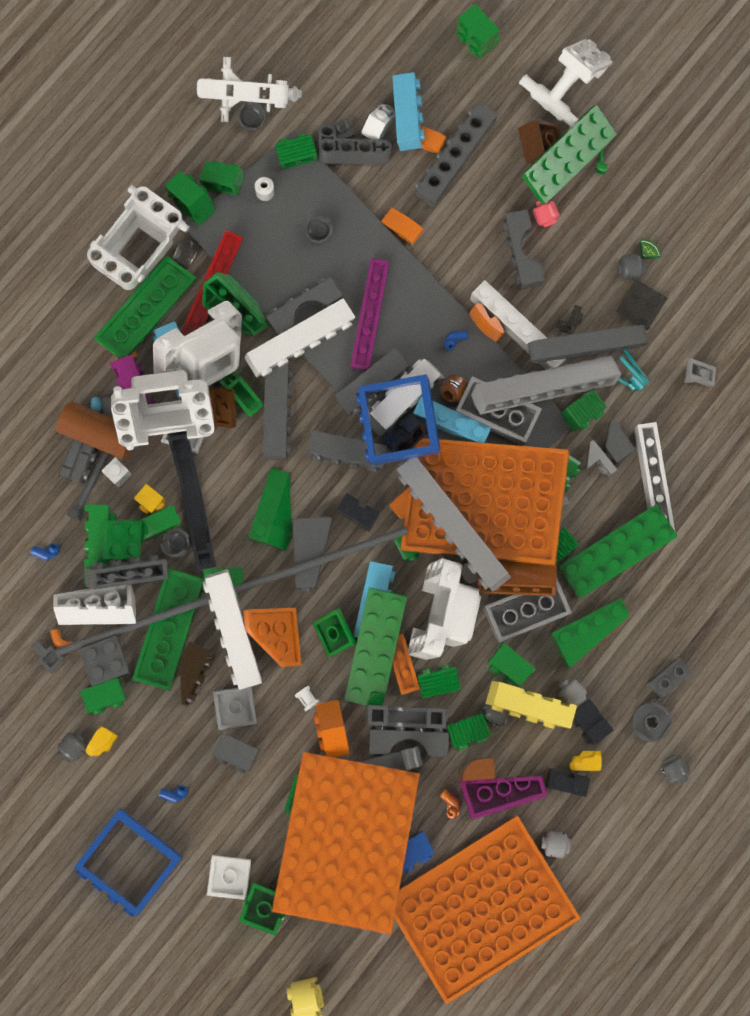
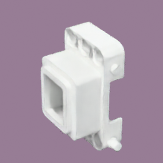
[87,185,190,290]
[153,301,242,386]
[111,370,214,450]
[408,558,481,660]

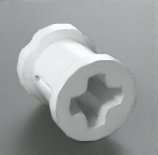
[295,686,320,712]

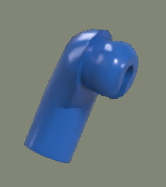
[443,330,468,351]
[30,543,60,561]
[159,785,188,803]

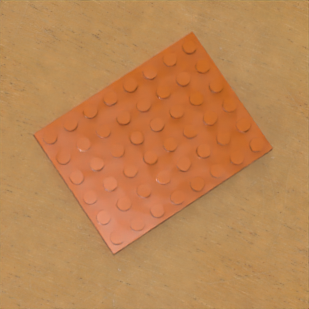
[401,438,569,566]
[272,752,420,934]
[394,815,581,1005]

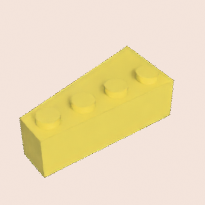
[485,681,577,729]

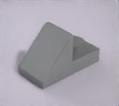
[684,358,716,387]
[585,440,617,477]

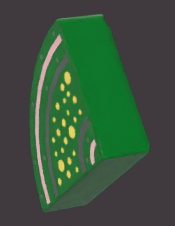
[640,239,661,259]

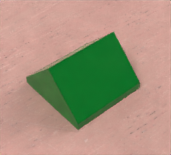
[313,608,356,658]

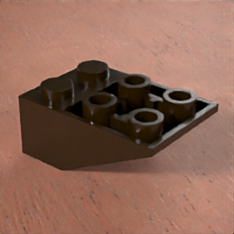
[180,642,214,707]

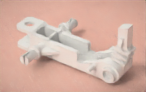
[197,57,302,122]

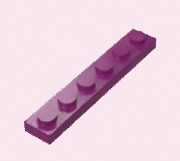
[350,258,389,371]

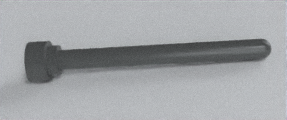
[66,451,110,521]

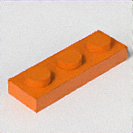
[392,633,420,695]

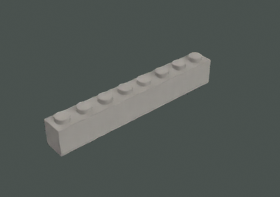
[471,356,621,415]
[397,458,511,592]

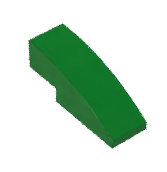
[217,371,264,417]
[141,505,182,543]

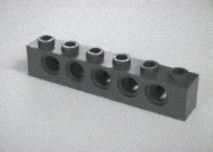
[415,103,497,208]

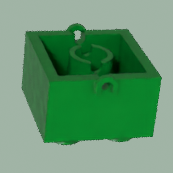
[456,4,501,59]
[165,171,215,226]
[486,642,536,687]
[238,881,286,936]

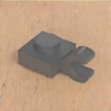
[31,640,65,673]

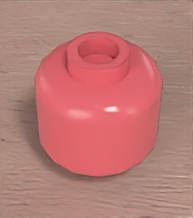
[532,201,560,228]

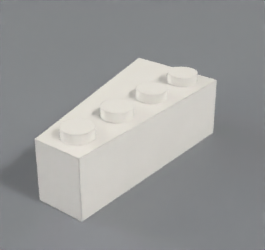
[370,359,445,430]
[53,584,136,625]

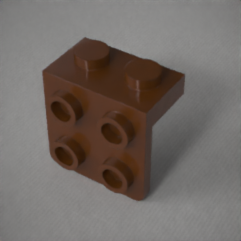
[209,387,236,428]

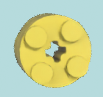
[287,977,324,1016]

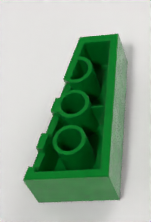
[84,504,117,585]
[550,598,630,669]

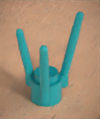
[617,350,649,391]

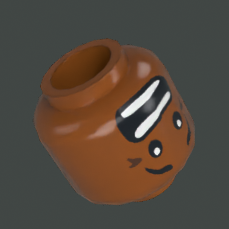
[440,374,468,403]

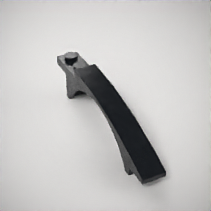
[168,431,216,571]

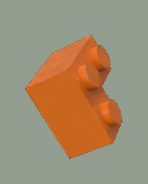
[313,700,350,758]

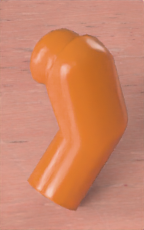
[50,629,73,649]
[439,789,459,819]

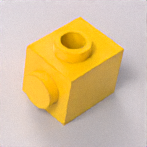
[134,484,166,515]

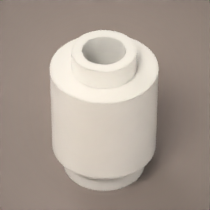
[255,177,274,201]

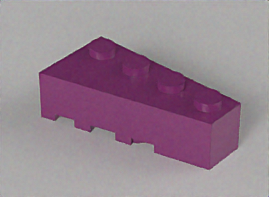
[110,355,156,438]
[460,776,548,821]

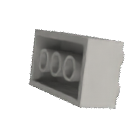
[456,376,542,446]
[483,579,572,644]

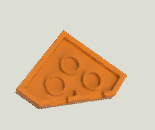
[243,608,302,667]

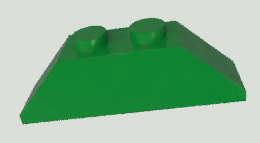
[202,272,269,336]

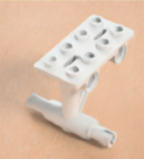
[519,39,613,127]

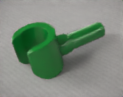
[595,149,608,175]

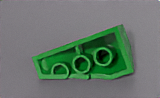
[248,468,292,551]

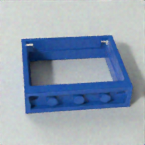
[356,374,441,465]
[74,809,183,917]

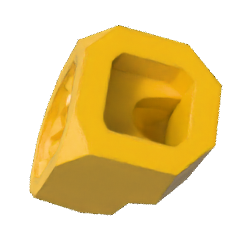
[85,726,118,756]
[569,751,602,771]

